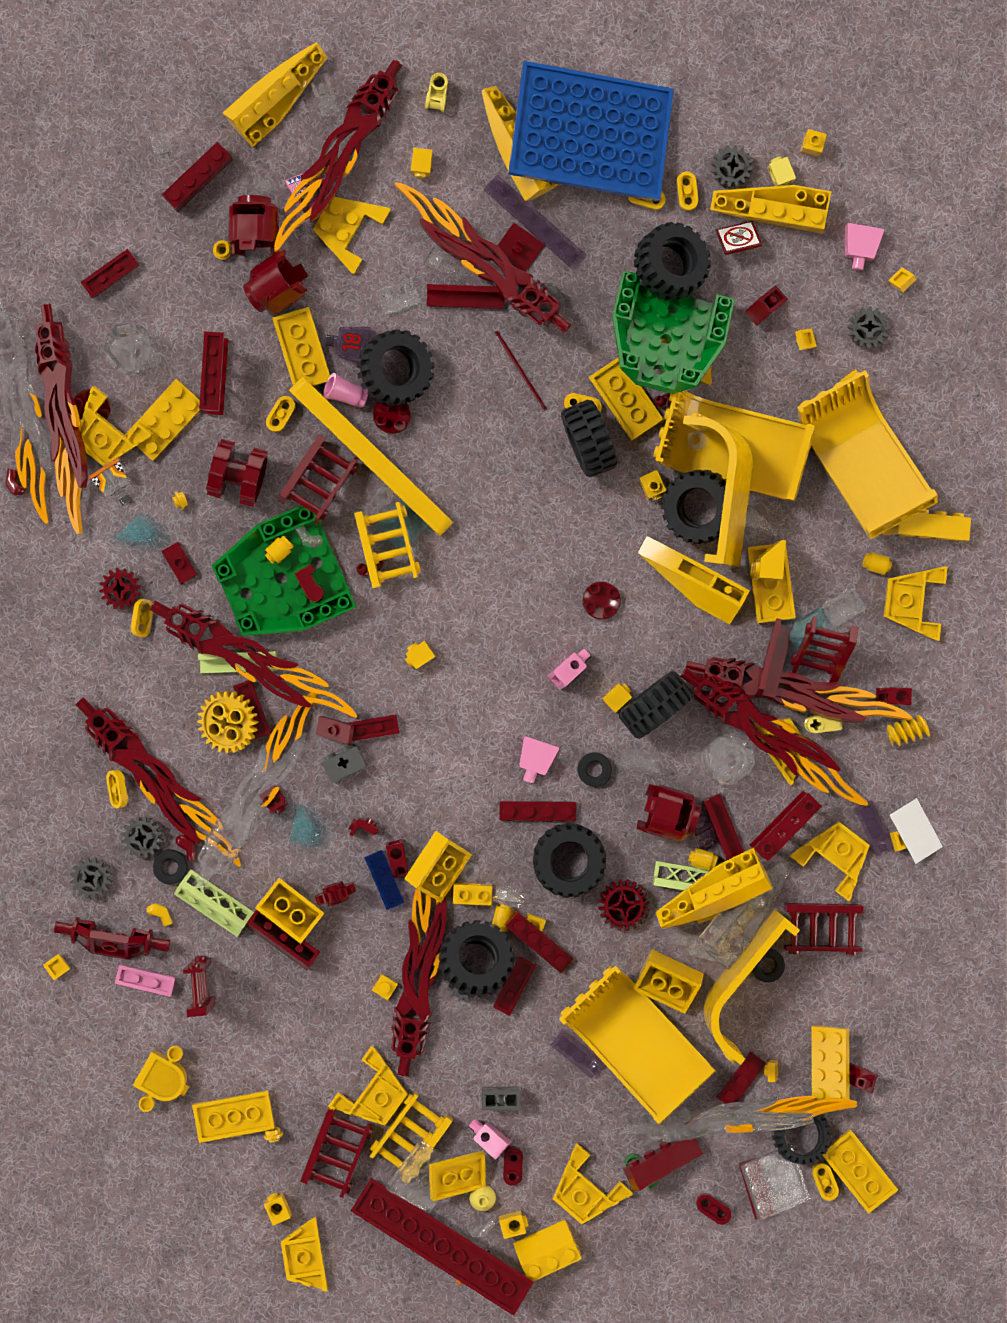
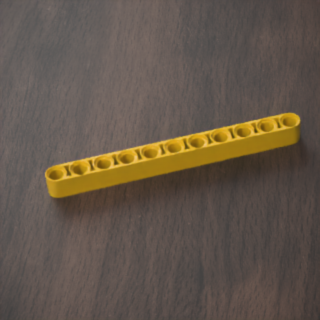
[289,377,453,536]

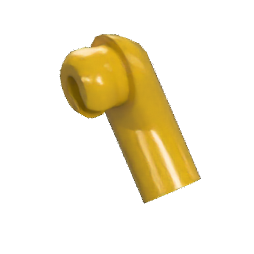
[146,903,173,926]

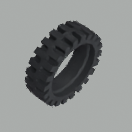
[772,1113,831,1164]

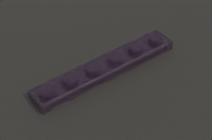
[484,175,583,267]

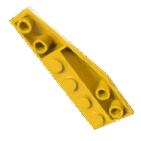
[223,42,328,147]
[482,86,561,201]
[710,185,832,234]
[638,536,750,625]
[656,848,773,929]

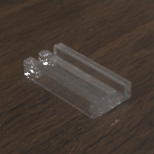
[203,484,241,514]

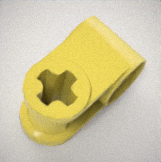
[425,73,448,113]
[804,715,843,733]

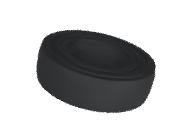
[577,752,612,787]
[153,850,188,884]
[752,948,785,983]

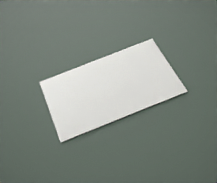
[890,798,943,864]

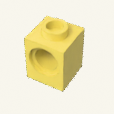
[767,156,796,186]

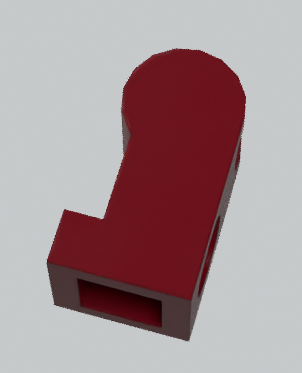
[294,564,324,602]
[875,687,912,705]
[386,839,409,878]

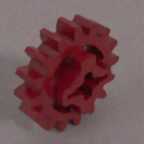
[99,568,142,610]
[315,881,356,907]

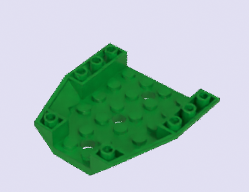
[612,270,735,394]
[211,501,356,636]

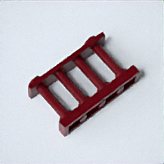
[199,331,229,415]
[278,434,359,525]
[790,616,859,682]
[749,790,822,862]
[784,903,864,955]
[183,955,215,1017]
[300,1107,373,1198]

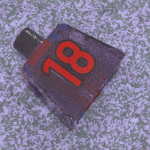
[325,327,371,363]

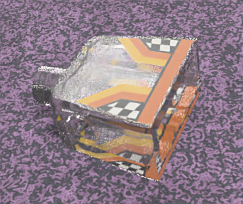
[87,457,133,506]

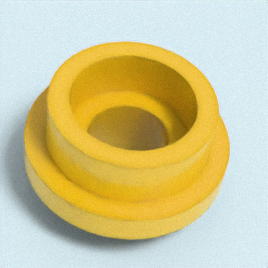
[213,240,232,260]
[172,492,188,510]
[264,1127,283,1142]

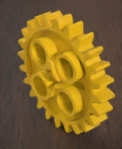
[197,690,258,753]

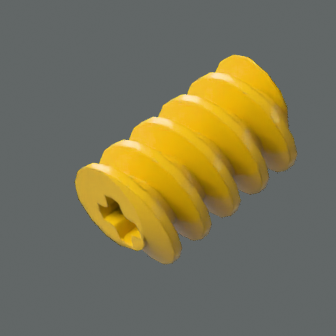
[887,715,930,747]

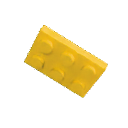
[429,1151,486,1202]

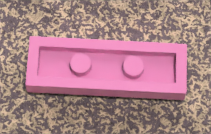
[115,964,176,997]

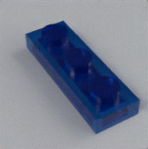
[364,849,404,910]

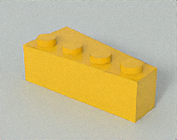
[883,510,971,541]

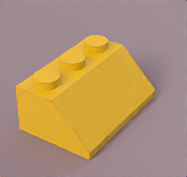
[750,540,786,581]
[404,831,473,903]
[255,878,324,944]
[633,949,704,1014]
[513,1219,582,1281]

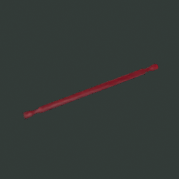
[494,331,546,410]

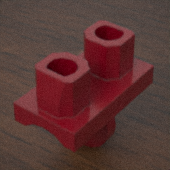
[849,1062,878,1094]

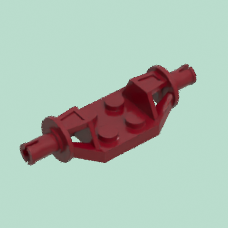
[54,917,171,960]

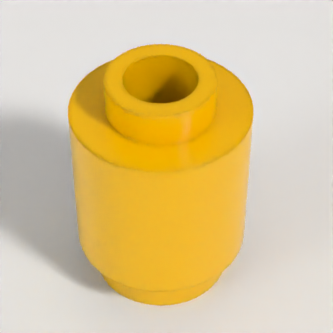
[265,536,293,564]
[862,552,892,575]
[688,848,718,871]
[492,903,515,932]

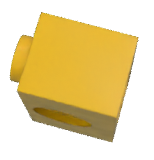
[453,882,492,905]

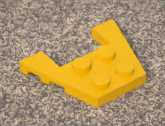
[313,197,391,275]
[79,385,154,467]
[883,566,948,641]
[789,821,870,901]
[328,1045,408,1126]
[553,1143,633,1225]

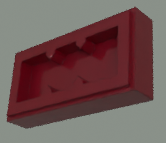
[161,542,198,584]
[316,716,354,744]

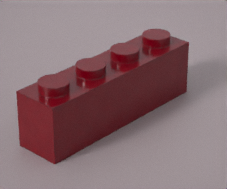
[161,141,233,213]
[245,910,320,971]
[623,1131,703,1191]

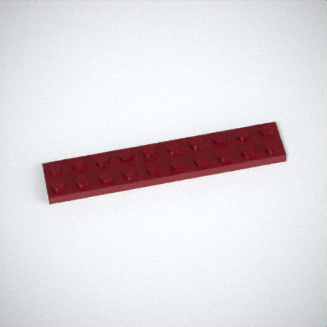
[351,1177,534,1316]

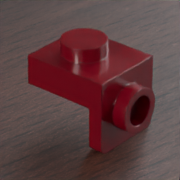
[259,785,289,815]
[348,817,379,836]

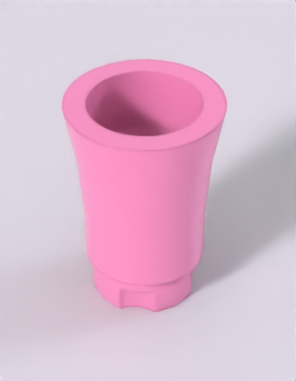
[324,373,368,407]

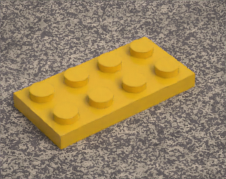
[272,307,330,387]
[588,358,663,441]
[125,379,200,462]
[747,544,796,623]
[811,1025,850,1101]
[192,1090,275,1143]
[822,1129,898,1214]

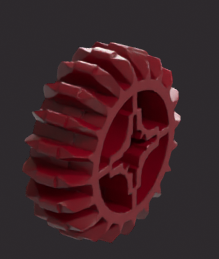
[598,879,650,931]

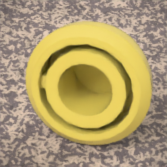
[469,1185,496,1212]

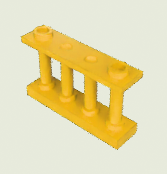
[354,502,421,589]
[370,1091,453,1183]

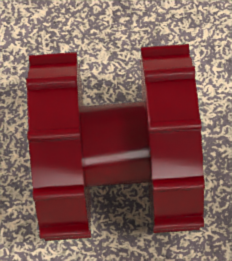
[206,439,268,507]

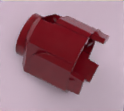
[228,195,279,256]
[243,249,309,314]
[636,784,701,842]

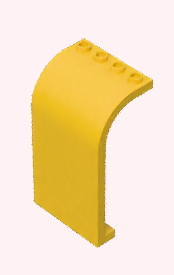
[797,370,938,540]
[654,391,816,502]
[683,413,753,567]
[703,910,800,1065]
[559,966,716,1124]

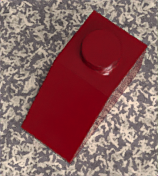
[745,285,788,326]

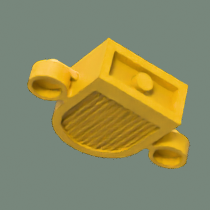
[132,1045,190,1112]

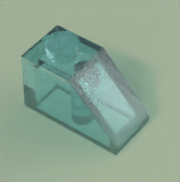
[113,513,159,543]
[789,608,827,650]
[289,803,320,847]

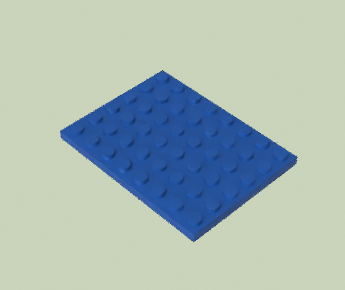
[508,61,674,202]

